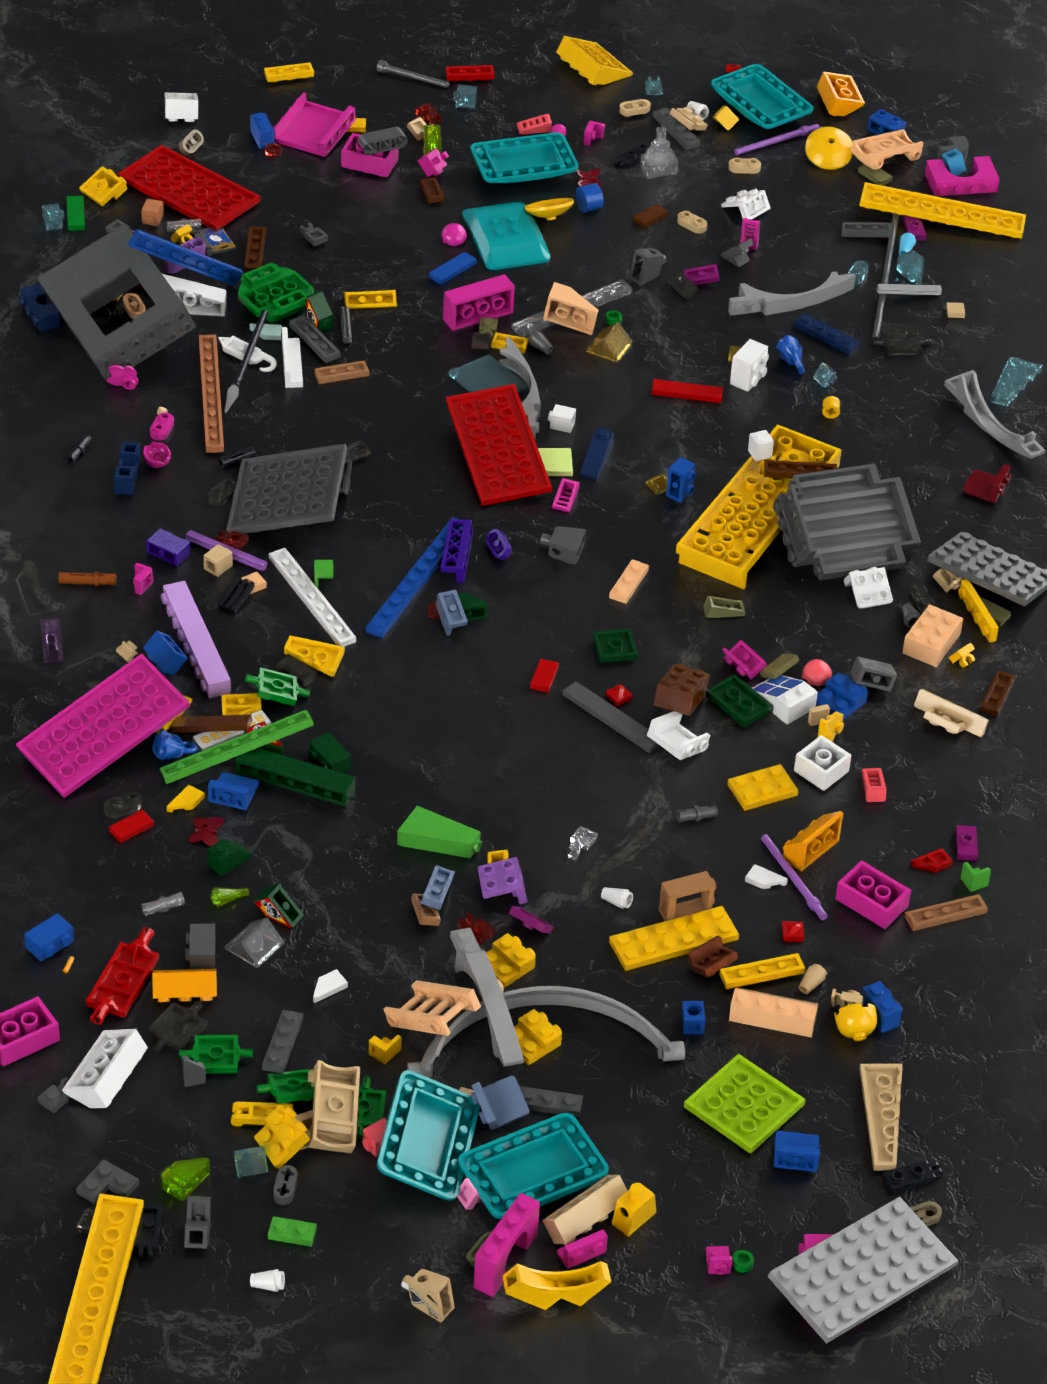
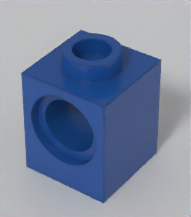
[681,1001,705,1034]

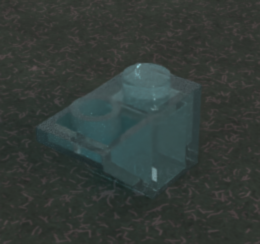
[896,250,924,285]

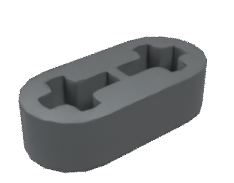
[273,1165,298,1205]

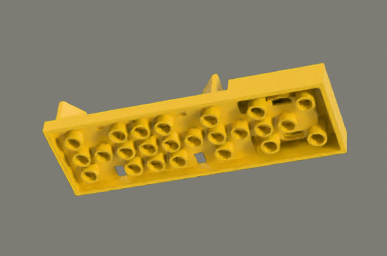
[676,424,842,589]

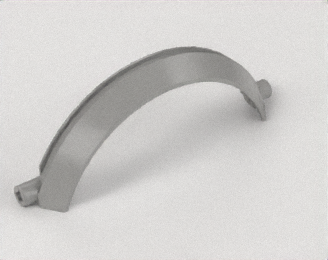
[407,986,685,1079]

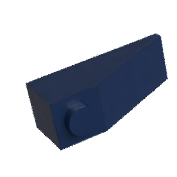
[580,428,614,481]

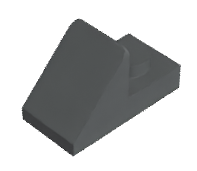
[720,238,754,267]

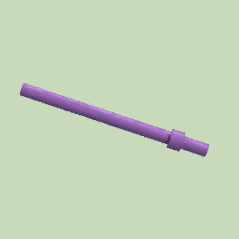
[734,124,819,155]
[761,834,828,920]

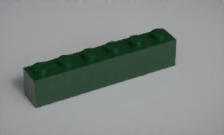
[236,748,355,807]

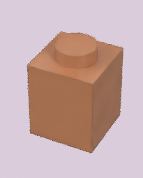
[141,199,164,226]

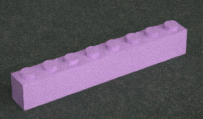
[161,581,231,699]

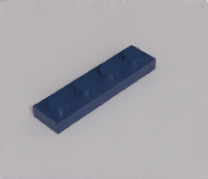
[793,313,860,355]

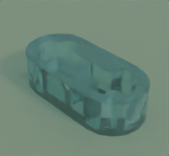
[847,260,869,285]

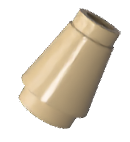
[798,964,827,994]

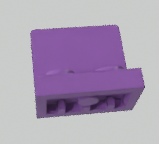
[478,857,527,904]

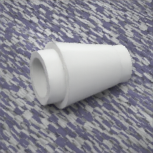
[687,101,709,119]
[601,887,633,909]
[250,1269,285,1292]

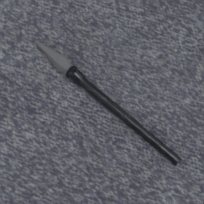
[224,310,268,413]

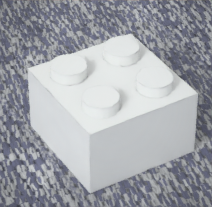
[730,339,769,391]
[794,735,851,791]

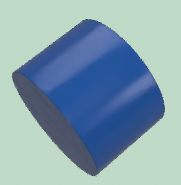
[576,183,604,213]

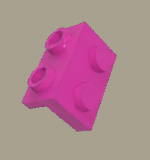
[722,640,767,680]
[557,1230,608,1269]

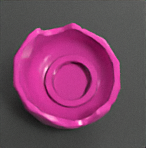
[441,223,467,246]
[143,441,171,469]

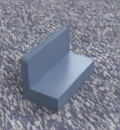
[436,590,468,636]

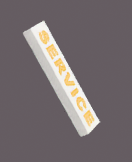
[192,710,271,752]

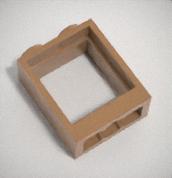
[659,871,716,921]

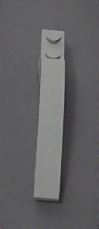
[728,271,856,316]
[499,337,541,439]
[944,370,1045,459]
[450,928,524,1067]

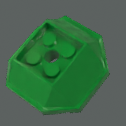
[238,263,314,324]

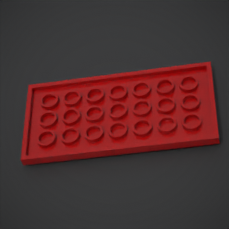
[117,145,261,231]
[446,384,552,506]

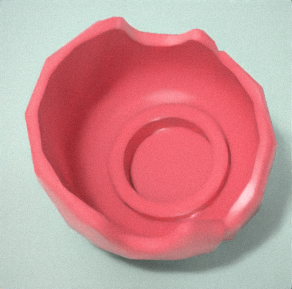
[801,659,832,687]

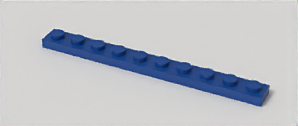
[366,517,463,638]

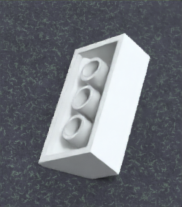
[62,1029,148,1108]

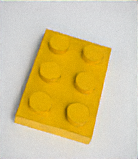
[727,764,798,811]

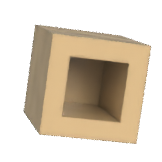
[203,544,233,577]

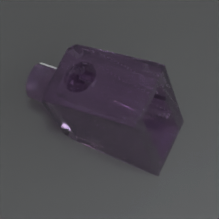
[40,618,63,663]

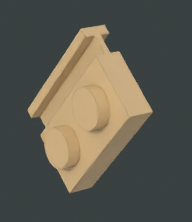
[670,107,708,130]
[831,989,863,1008]

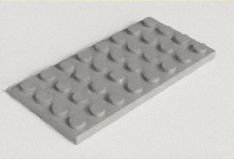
[768,1197,958,1344]

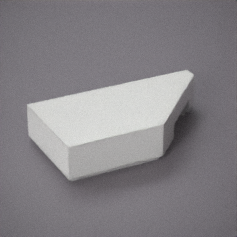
[745,864,788,889]
[313,969,348,1003]

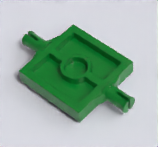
[245,667,310,706]
[179,1035,253,1074]
[256,1069,314,1104]
[356,1076,387,1139]

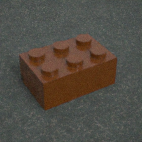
[653,664,710,716]

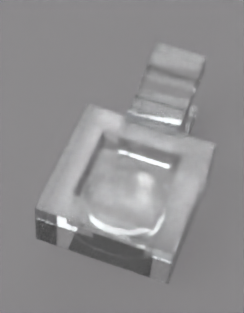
[568,826,598,860]

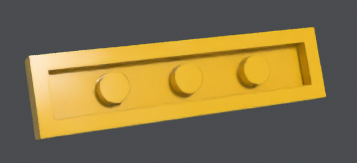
[958,579,999,643]
[719,953,805,989]

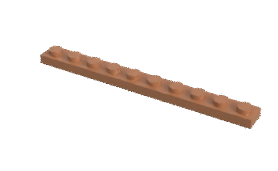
[199,335,224,453]

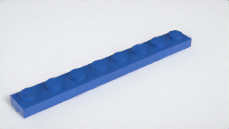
[128,229,243,286]

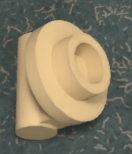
[116,640,138,663]

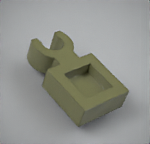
[479,318,498,342]

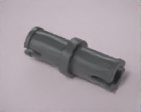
[676,804,718,823]

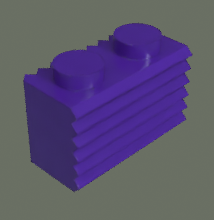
[146,528,190,566]

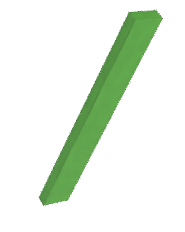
[160,710,314,784]

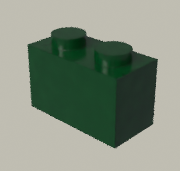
[308,732,351,773]

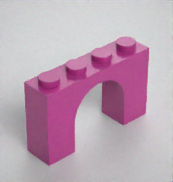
[925,156,999,196]
[474,1193,540,1297]

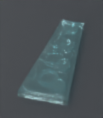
[990,357,1043,406]

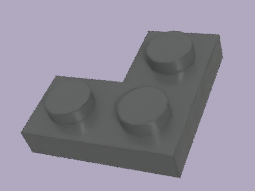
[76,1159,139,1204]

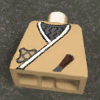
[402,1269,455,1322]

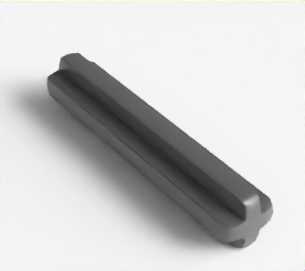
[340,306,352,343]

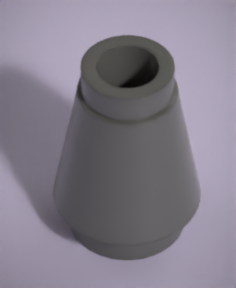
[528,330,553,354]
[902,603,921,628]

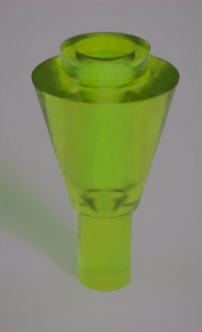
[211,887,249,907]

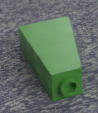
[397,806,482,858]

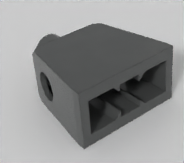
[629,248,667,286]
[540,526,586,565]

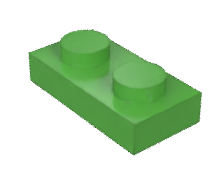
[268,1216,317,1247]

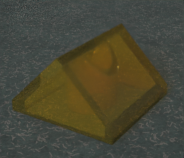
[586,322,632,362]

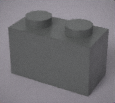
[850,657,898,692]
[185,924,216,969]

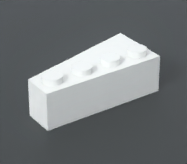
[162,274,227,316]

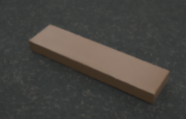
[904,894,988,931]

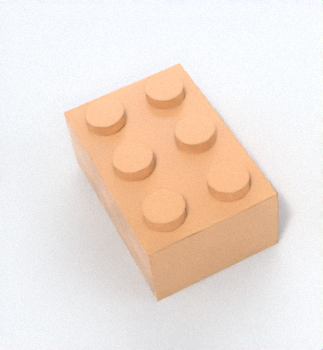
[903,604,963,667]

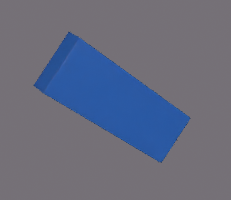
[429,252,477,285]

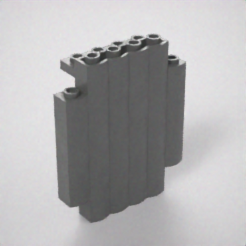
[773,464,921,581]

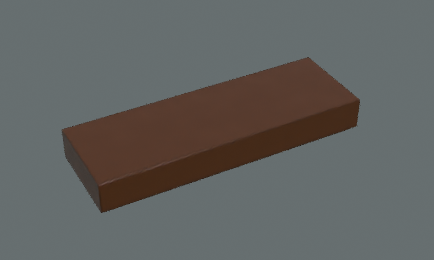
[979,670,1015,717]

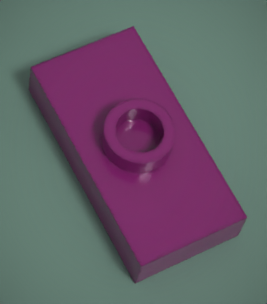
[903,216,927,241]
[683,264,720,287]
[955,825,978,861]
[509,906,554,934]

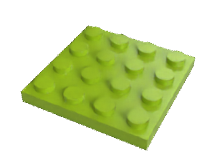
[684,1054,805,1154]

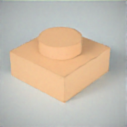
[242,572,267,594]

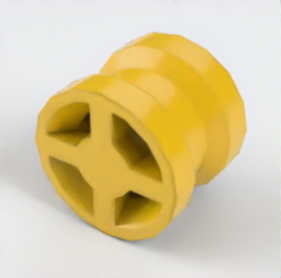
[822,396,840,419]

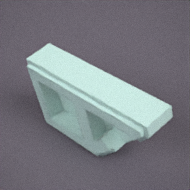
[250,323,282,340]

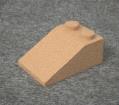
[543,282,599,335]

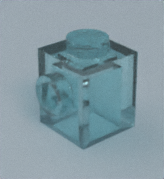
[453,85,477,109]
[42,203,65,231]

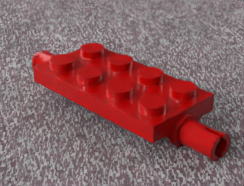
[86,927,159,1025]

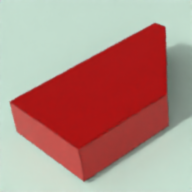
[911,848,953,872]

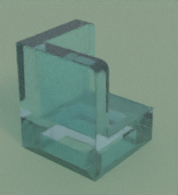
[233,1146,268,1177]

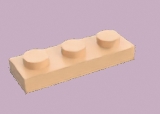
[609,559,649,604]

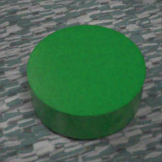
[605,310,622,326]
[732,1250,754,1273]

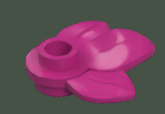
[107,365,138,390]

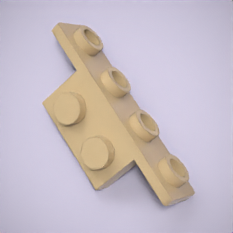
[914,689,989,737]

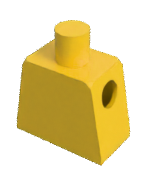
[612,1183,656,1237]

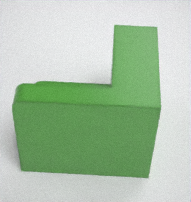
[314,560,333,588]
[960,862,991,892]

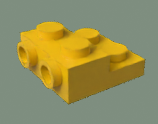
[79,166,128,207]
[486,933,536,988]
[514,1009,562,1065]
[254,1104,310,1169]

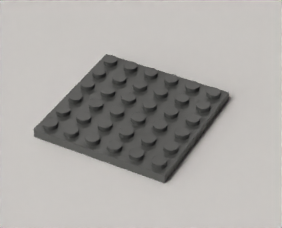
[226,444,347,536]

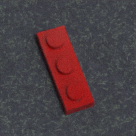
[445,65,494,82]

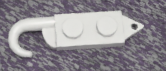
[218,336,277,372]

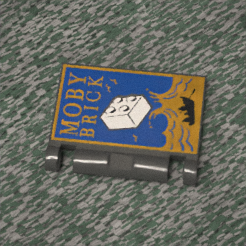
[191,227,236,257]

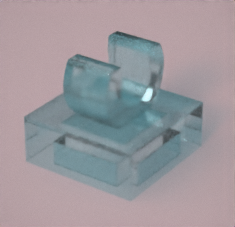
[645,76,663,95]
[813,363,837,388]

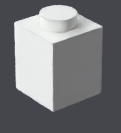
[548,404,576,433]
[748,430,774,461]

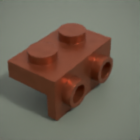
[687,936,738,977]

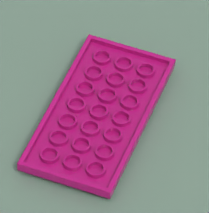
[16,653,190,798]

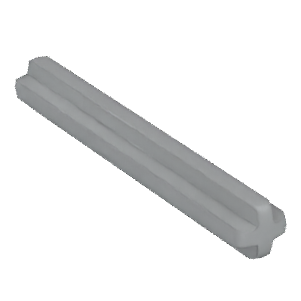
[876,284,942,295]

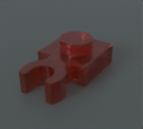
[415,103,442,125]
[214,530,249,550]
[458,912,495,945]

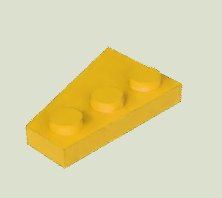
[284,636,345,678]

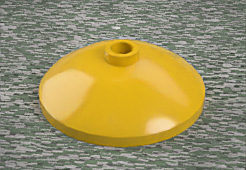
[805,127,853,170]
[524,198,574,220]

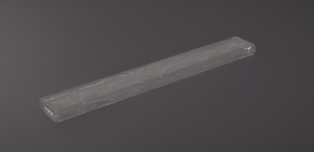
[511,279,632,337]

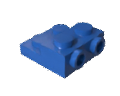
[816,672,868,720]

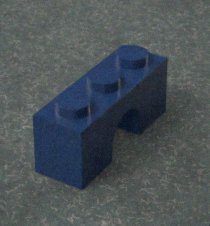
[19,284,60,331]
[114,442,141,495]

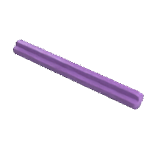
[185,530,267,571]

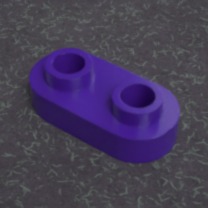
[486,529,511,560]

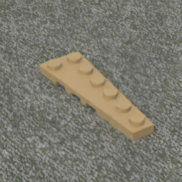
[859,1064,902,1171]

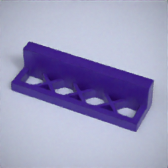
[441,519,473,583]

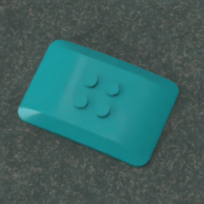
[711,64,813,129]
[470,132,579,184]
[462,202,550,270]
[377,1070,480,1201]
[458,1113,609,1219]

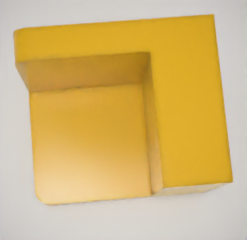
[712,106,739,130]
[369,1035,402,1064]

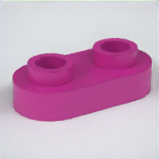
[150,412,174,441]

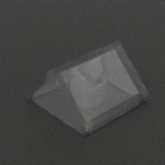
[225,918,284,968]

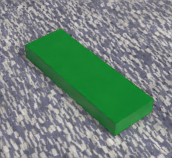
[67,196,85,231]

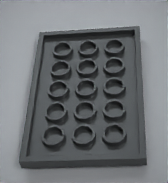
[927,532,1047,607]

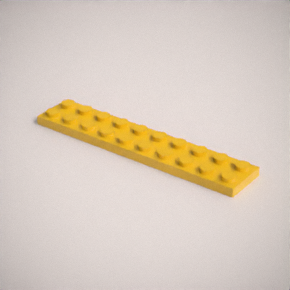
[859,182,1026,239]
[48,1194,144,1384]

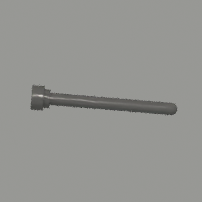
[377,59,450,88]

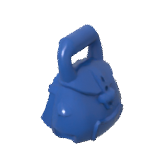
[775,335,805,374]
[152,728,199,760]

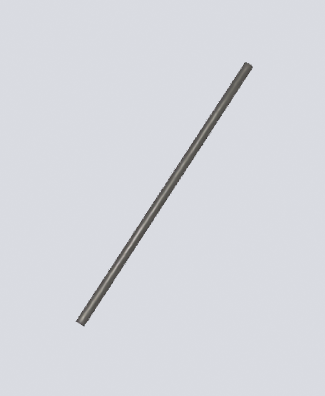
[872,213,899,342]

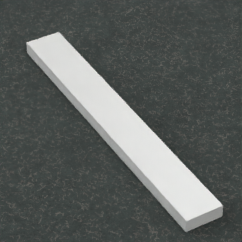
[269,548,356,647]

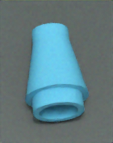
[899,233,916,257]

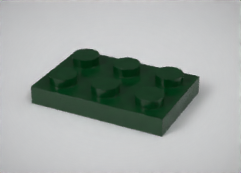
[705,674,773,728]

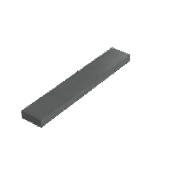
[563,681,660,753]

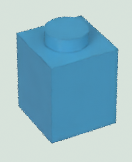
[941,148,967,176]

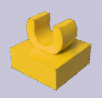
[170,224,193,245]
[949,643,975,668]

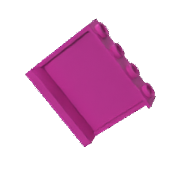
[273,92,356,157]

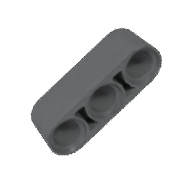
[358,127,408,155]

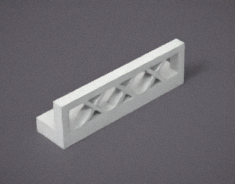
[282,327,303,388]

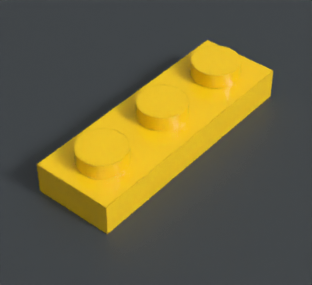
[264,62,314,82]

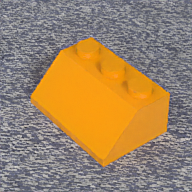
[817,72,865,116]
[783,811,843,872]
[152,968,217,1002]

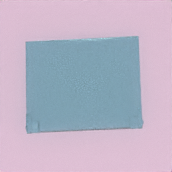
[448,355,528,393]

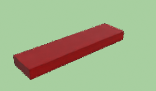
[651,379,723,403]

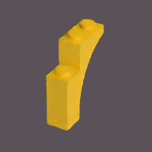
[502,1261,611,1310]

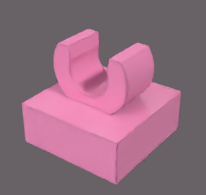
[457,1178,482,1210]

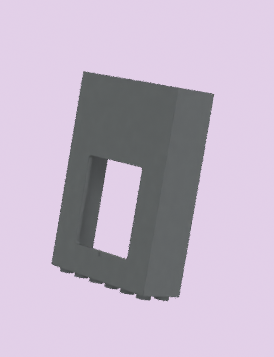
[37,223,196,383]

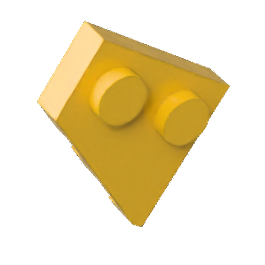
[221,693,261,715]
[817,711,844,742]

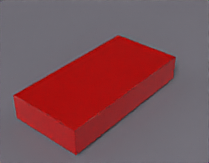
[530,659,559,693]
[109,809,154,843]

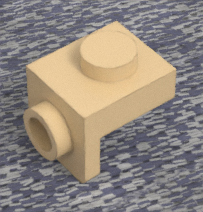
[407,117,435,141]
[932,568,963,593]

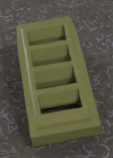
[703,596,745,618]

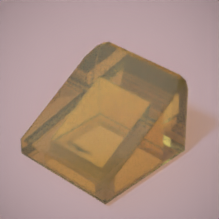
[645,472,668,495]

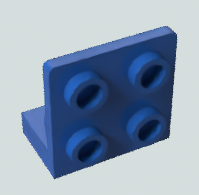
[208,772,259,810]
[773,1131,820,1172]

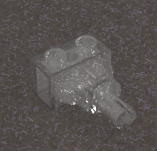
[640,127,678,179]

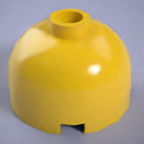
[834,1003,877,1041]

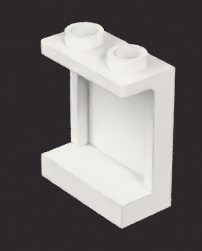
[647,711,710,760]

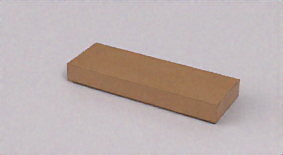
[314,361,369,384]

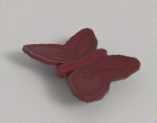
[576,168,602,188]
[188,817,224,847]

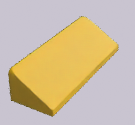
[344,290,397,309]

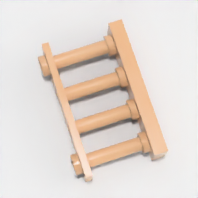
[383,980,481,1036]

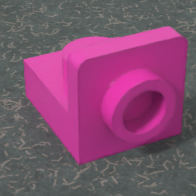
[583,121,605,146]
[133,563,153,595]
[705,1246,732,1275]

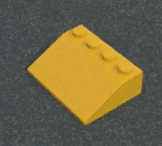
[556,36,633,85]

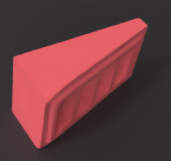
[517,114,552,135]
[862,768,886,802]

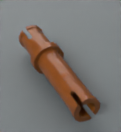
[59,571,116,587]

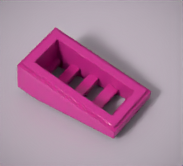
[740,218,760,250]
[552,478,580,513]

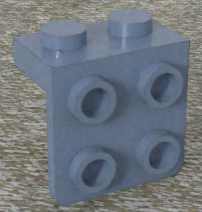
[470,1076,530,1131]

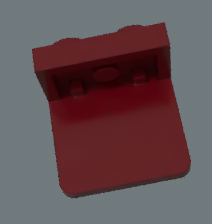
[963,464,1012,503]

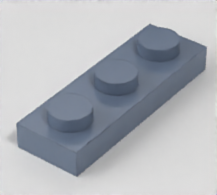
[421,865,455,910]

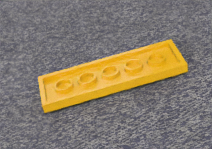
[609,906,739,971]

